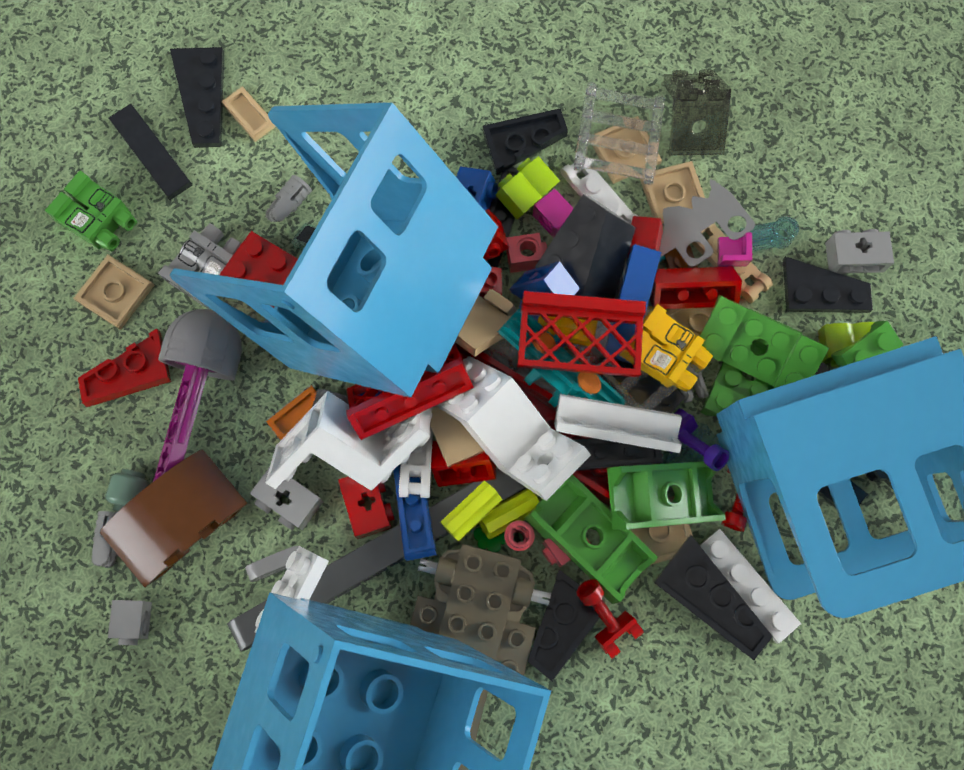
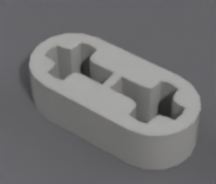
[245,546,299,582]

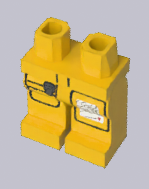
[619,304,713,392]

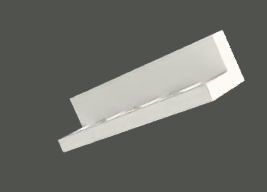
[554,394,682,453]

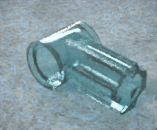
[739,216,799,252]

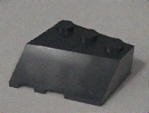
[535,194,636,299]

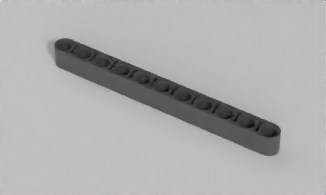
[227,468,526,652]

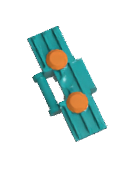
[497,308,626,408]

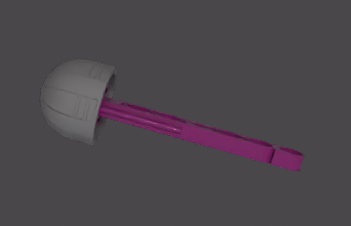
[153,309,242,481]

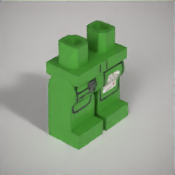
[45,171,137,252]

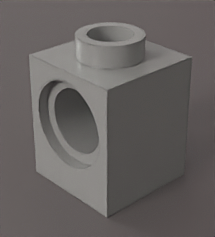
[108,600,152,645]

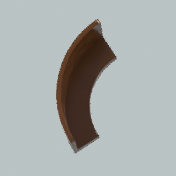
[100,450,247,588]

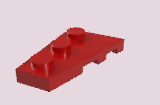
[78,328,172,407]

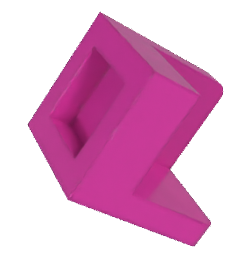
[718,232,752,267]

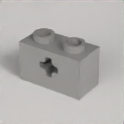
[825,229,894,274]
[250,467,324,531]

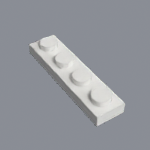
[700,529,801,643]

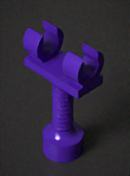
[667,408,729,471]

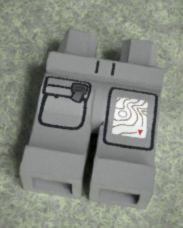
[158,223,241,310]

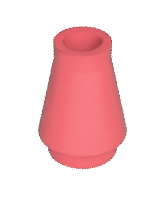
[504,520,535,551]

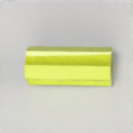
[440,480,503,542]
[479,488,539,539]

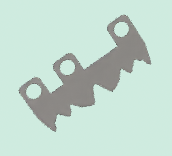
[615,179,755,299]

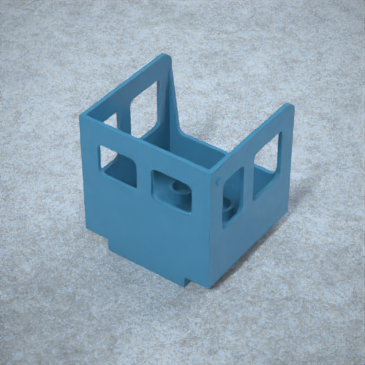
[170,102,498,397]
[716,336,964,618]
[211,592,551,770]

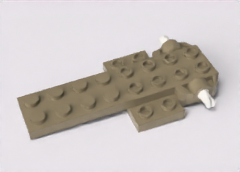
[410,544,551,770]

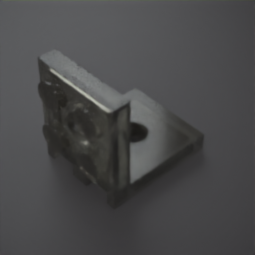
[664,69,732,156]

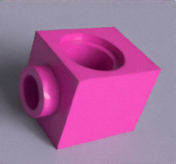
[532,189,574,238]

